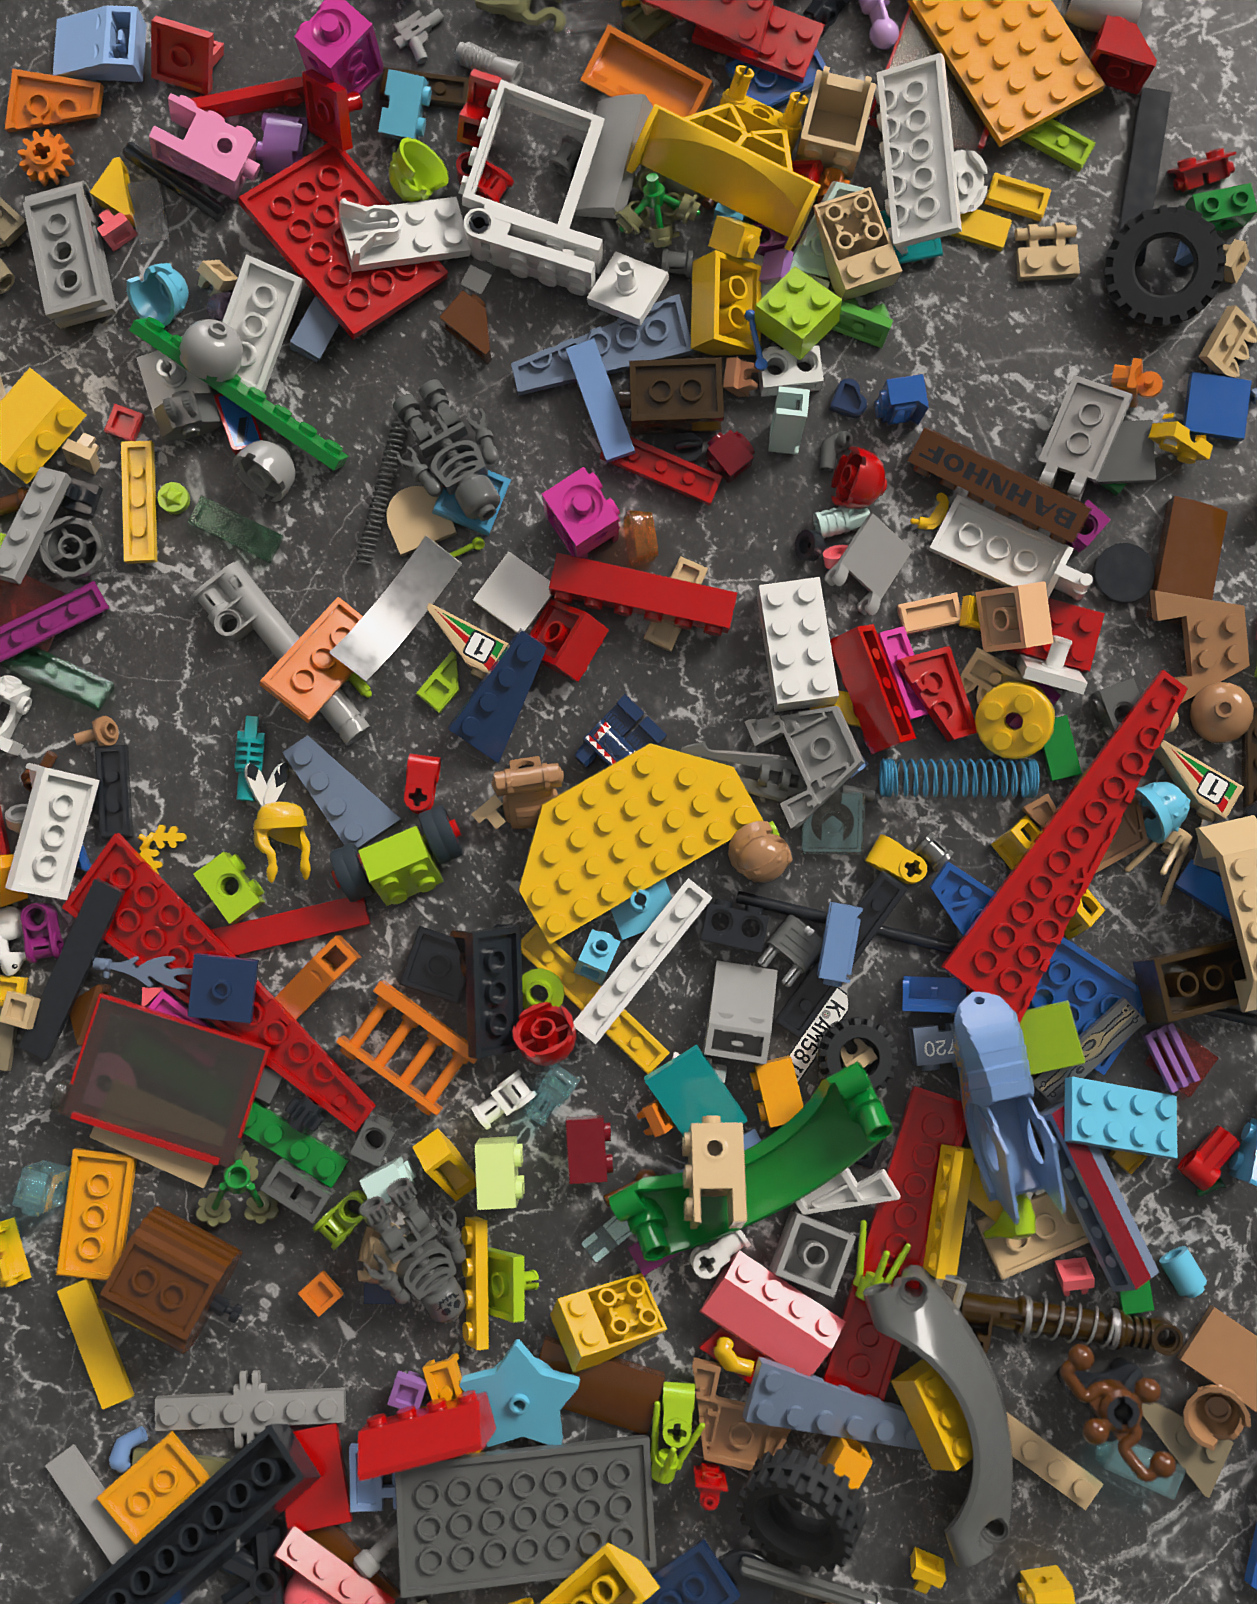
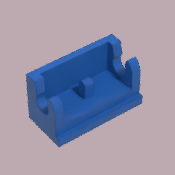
[902,976,966,1013]

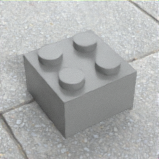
[769,1210,856,1297]

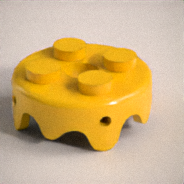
[975,681,1055,759]

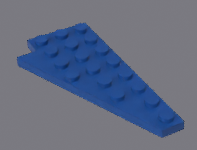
[929,861,1145,1075]

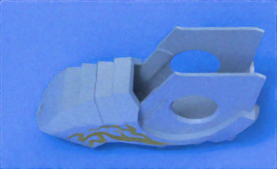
[953,992,1066,1225]

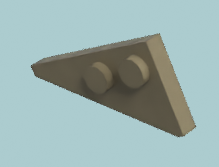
[1142,1402,1234,1498]

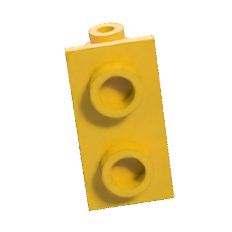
[0,1217,32,1287]

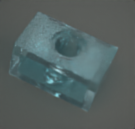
[12,1160,70,1216]

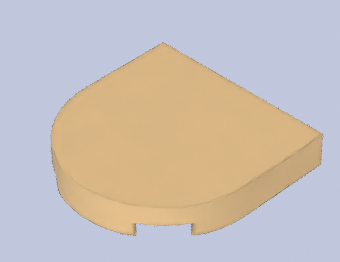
[387,486,457,557]

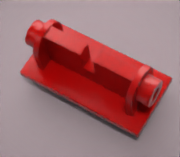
[1167,148,1236,192]
[693,1462,728,1511]

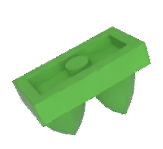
[831,298,893,348]

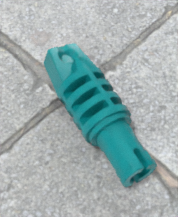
[234,716,265,802]

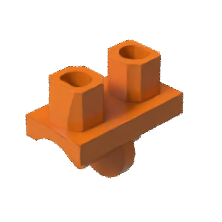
[1111,358,1163,408]

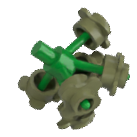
[614,165,701,248]

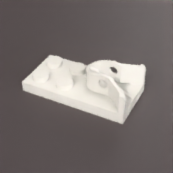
[338,197,471,272]
[222,255,308,393]
[5,763,100,900]

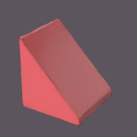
[142,987,167,1007]

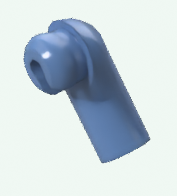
[109,1426,148,1473]

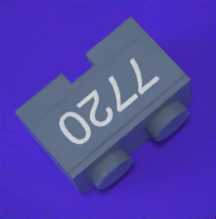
[908,1022,957,1071]

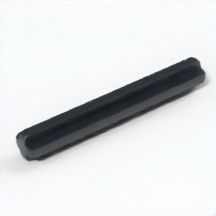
[122,142,226,221]

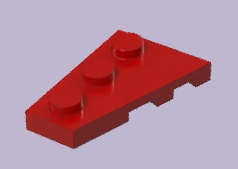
[894,646,977,742]

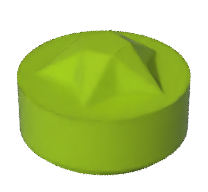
[157,482,190,514]

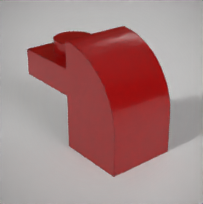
[456,69,502,148]

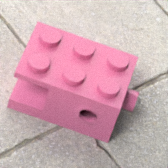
[149,93,261,201]

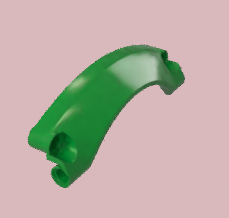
[609,1061,893,1261]

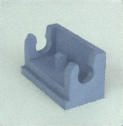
[290,295,339,362]

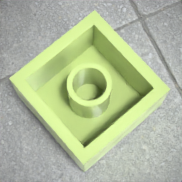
[475,1136,525,1210]

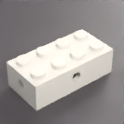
[757,577,839,712]

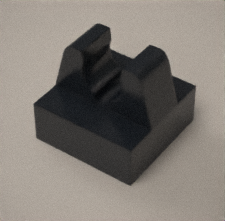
[61,478,103,517]

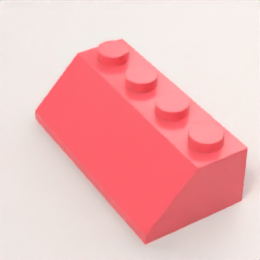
[699,1251,846,1376]

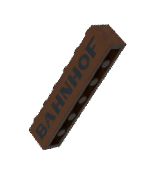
[908,427,1093,545]

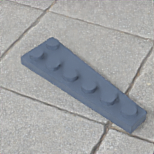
[511,294,694,396]
[743,1357,923,1451]

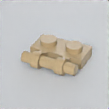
[1015,222,1080,281]

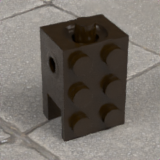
[619,357,724,435]

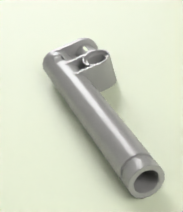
[190,561,371,745]

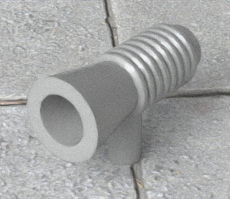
[455,42,524,86]

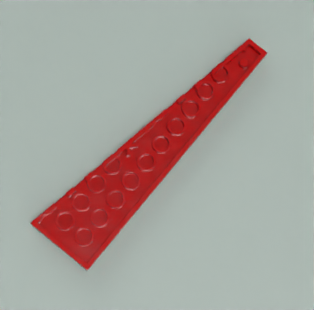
[62,833,376,1133]

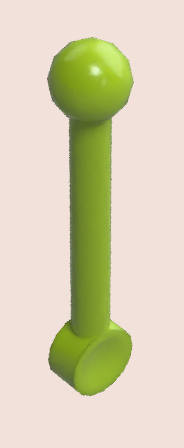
[450,537,485,557]

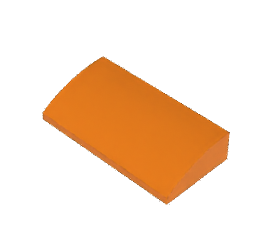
[580,24,714,117]

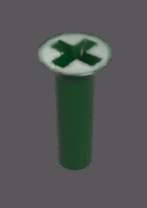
[1196,1176,1226,1198]

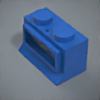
[874,374,929,425]

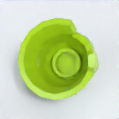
[389,137,449,202]

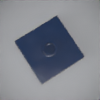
[188,953,259,1023]

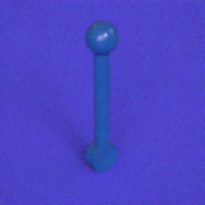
[744,309,768,371]

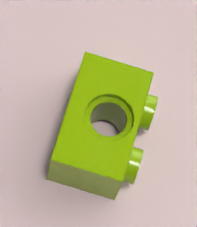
[193,852,266,924]

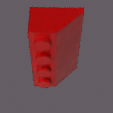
[358,1390,497,1482]

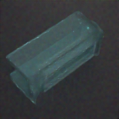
[1095,1440,1186,1500]

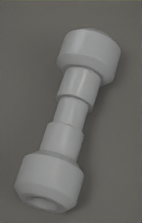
[354,1523,398,1578]

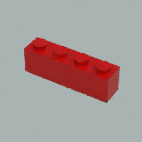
[830,624,916,755]

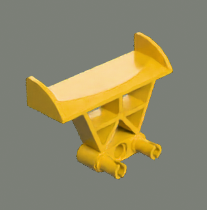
[627,65,821,251]

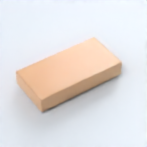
[897,592,961,635]

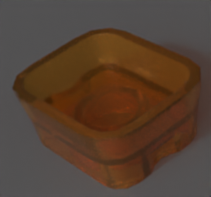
[623,510,659,568]

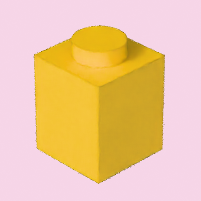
[708,216,762,259]

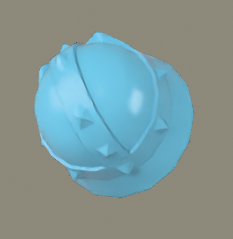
[126,263,189,326]
[1135,782,1191,844]

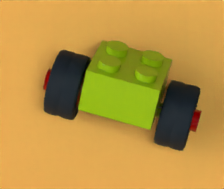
[329,805,463,906]

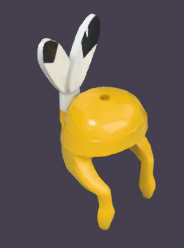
[245,763,311,883]

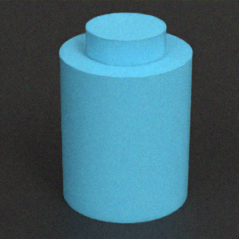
[1159,1246,1207,1298]

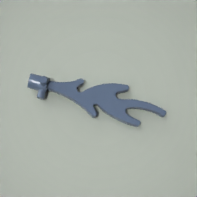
[93,956,193,989]

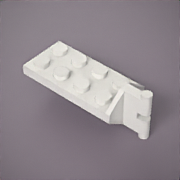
[929,494,1093,601]

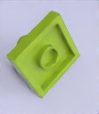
[488,1247,539,1323]

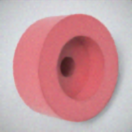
[823,545,849,569]

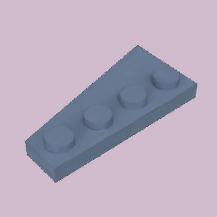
[282,735,402,849]

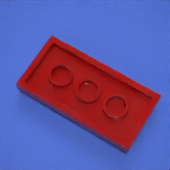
[692,5,825,84]

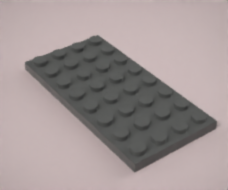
[395,1434,657,1598]

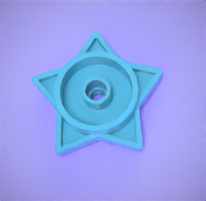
[459,1339,580,1447]

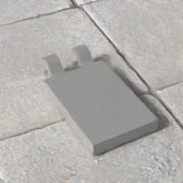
[1038,375,1133,501]

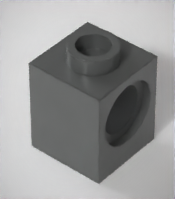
[350,1114,398,1167]

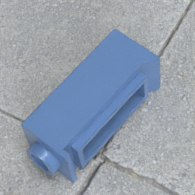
[817,902,863,987]

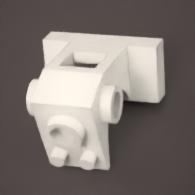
[0,675,32,756]

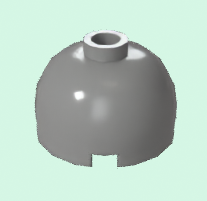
[179,319,243,382]
[232,440,296,502]

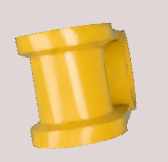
[865,834,927,884]

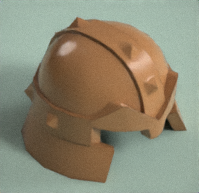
[728,821,792,883]
[1183,1384,1251,1451]

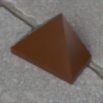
[70,984,112,1046]

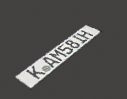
[788,987,849,1083]

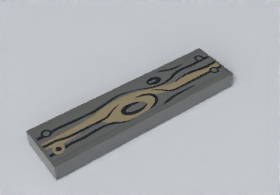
[1032,997,1146,1105]

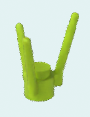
[853,1220,911,1300]
[650,1401,705,1484]

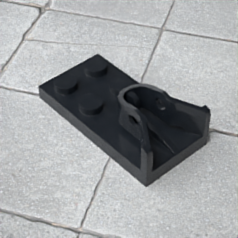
[450,924,523,1059]

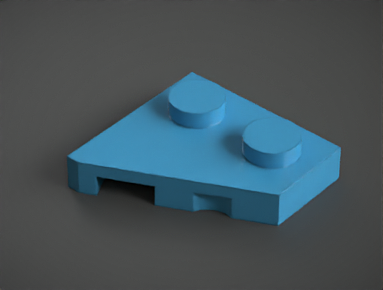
[1228,1118,1257,1186]

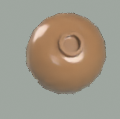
[1190,682,1254,743]

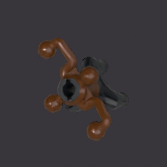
[1056,1344,1176,1482]

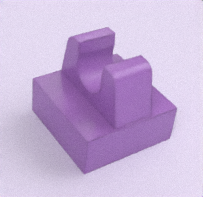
[387,1371,427,1409]

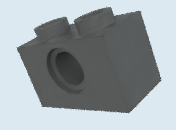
[1091,678,1141,743]

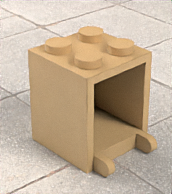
[796,66,876,179]

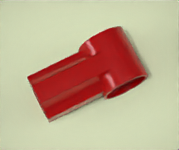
[1177,1125,1241,1191]

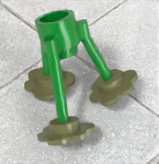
[196,1149,279,1227]

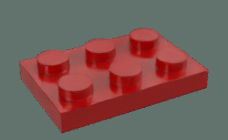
[1004,598,1105,673]

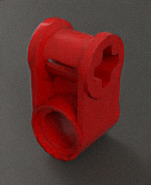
[456,151,515,203]
[404,753,441,814]

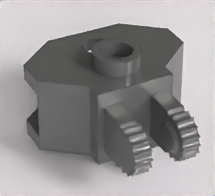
[154,391,223,441]

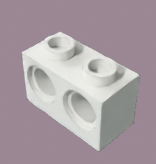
[758,345,824,397]

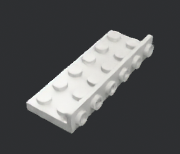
[874,53,962,254]

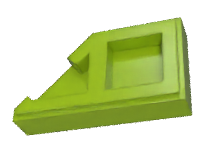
[416,651,460,714]

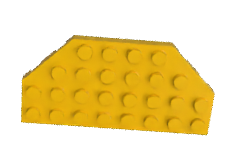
[518,743,763,944]

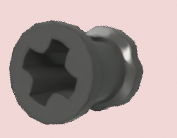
[548,135,583,177]
[661,248,693,278]
[912,832,954,873]

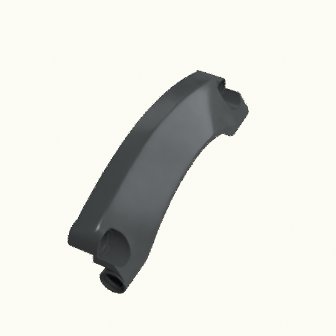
[863,1265,1013,1568]

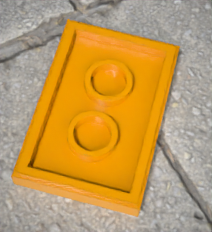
[96,1431,211,1545]

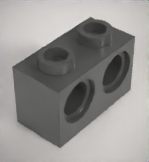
[260,1158,336,1223]

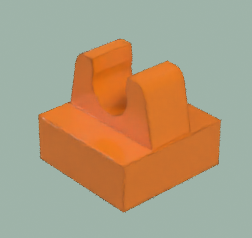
[636,1099,676,1137]
[298,1270,344,1317]

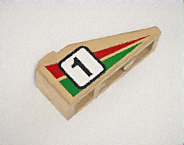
[427,603,509,680]
[1154,740,1244,822]

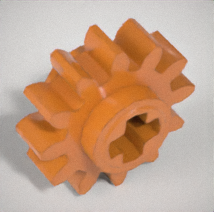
[17,129,75,186]

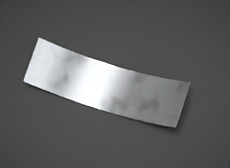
[329,536,462,681]

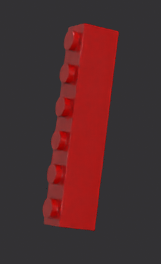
[549,553,738,636]

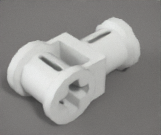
[471,1070,537,1130]
[690,1229,751,1279]

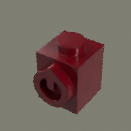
[706,430,755,484]

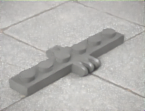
[155,1370,346,1449]

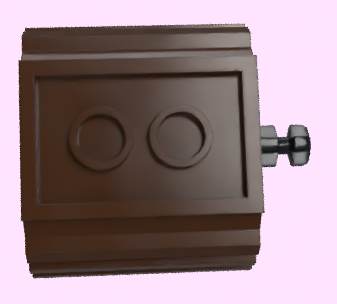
[97,1206,243,1354]

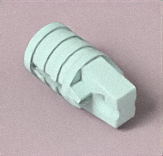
[813,506,870,539]

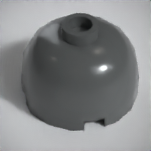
[39,516,106,580]

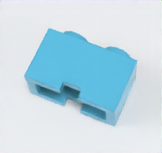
[378,69,431,140]

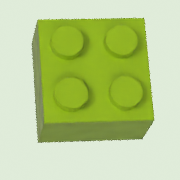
[754,266,842,360]

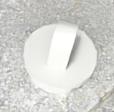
[954,150,988,214]

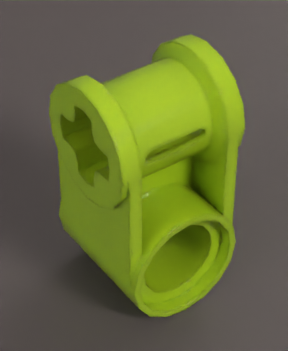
[312,1190,368,1250]
[662,1381,695,1448]

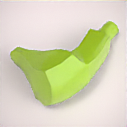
[983,1193,1036,1240]

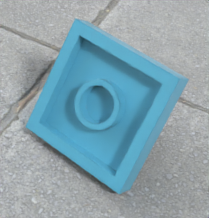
[611,878,672,940]

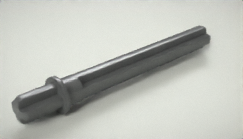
[738,1556,899,1604]

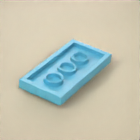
[1064,1077,1177,1159]

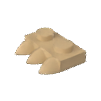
[1199,305,1257,377]
[960,647,1030,704]

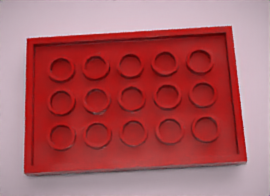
[238,143,449,340]

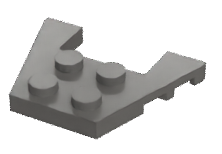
[745,706,865,830]

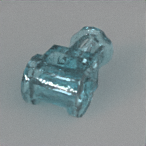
[523,1063,582,1127]

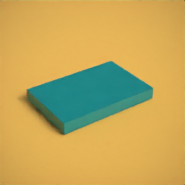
[644,1044,748,1137]

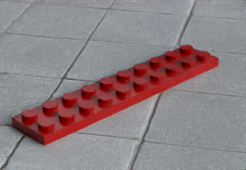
[822,1085,967,1401]

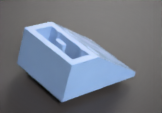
[53,5,147,82]

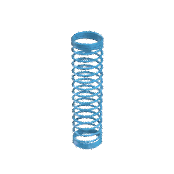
[879,758,1039,798]

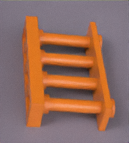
[336,980,479,1116]

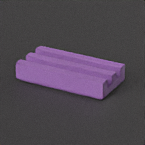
[1142,1022,1200,1093]

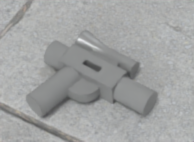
[392,9,444,64]

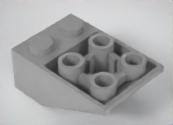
[702,960,778,1064]

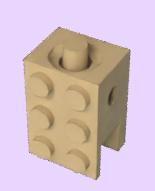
[682,1115,747,1229]

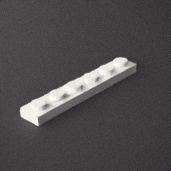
[574,878,713,1044]

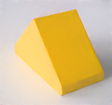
[90,157,138,227]

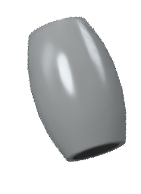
[1061,0,1142,33]

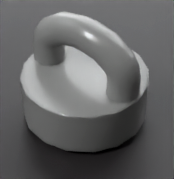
[5,804,28,834]

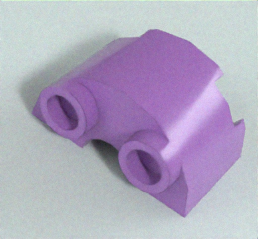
[256,112,309,174]

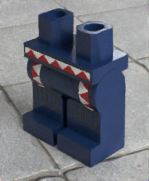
[575,694,667,772]

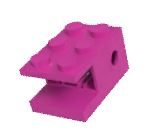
[294,0,384,95]
[542,467,620,559]

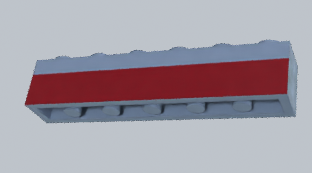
[1031,1101,1159,1292]

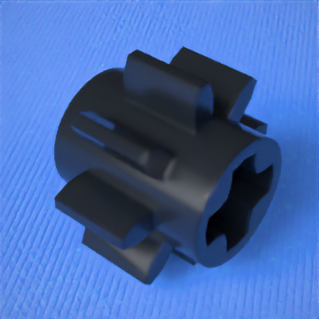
[285,1094,325,1134]

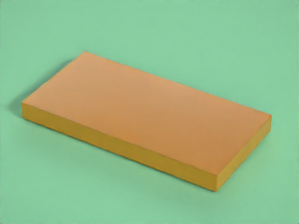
[56,1148,137,1281]

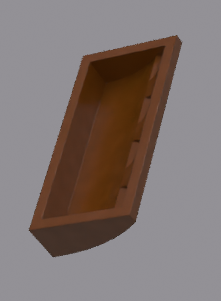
[1146,496,1228,625]
[538,1335,665,1434]

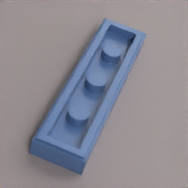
[566,338,635,463]

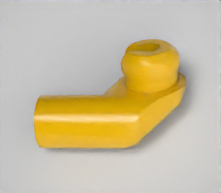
[714,1337,754,1377]

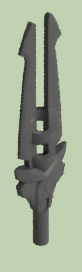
[681,742,875,802]

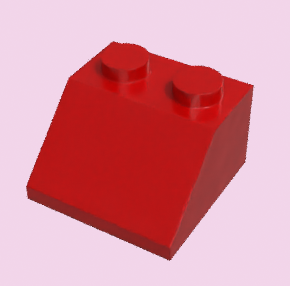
[1088,15,1157,95]
[530,599,609,682]

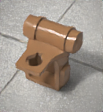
[491,756,564,829]

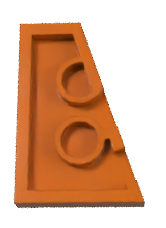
[5,69,104,133]

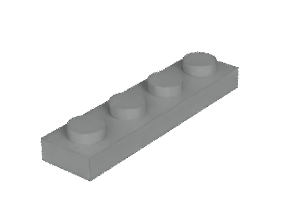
[0,467,72,585]

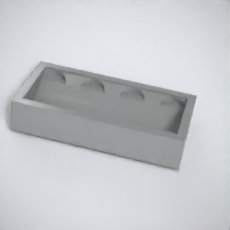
[574,94,653,219]

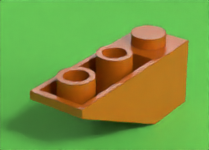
[275,935,362,1020]

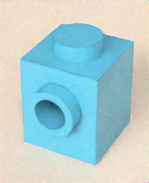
[574,929,621,985]

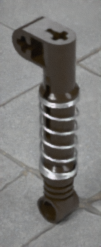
[959,1291,1183,1356]

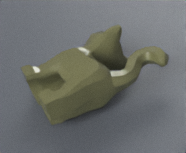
[475,0,566,33]

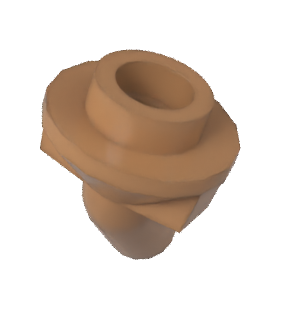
[73,716,119,746]

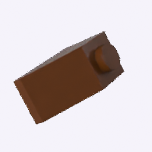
[439,290,492,364]

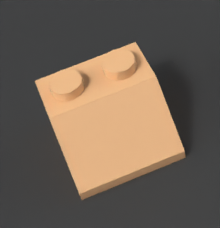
[975,581,1054,652]

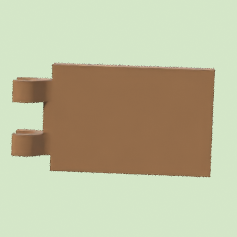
[1177,1305,1257,1412]

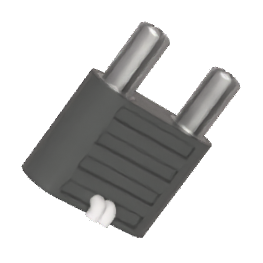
[758,915,823,987]

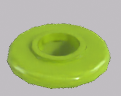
[522,968,565,1010]

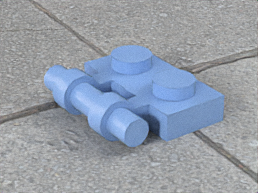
[349,1443,396,1512]

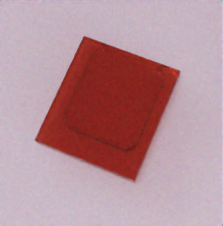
[1144,1025,1219,1098]

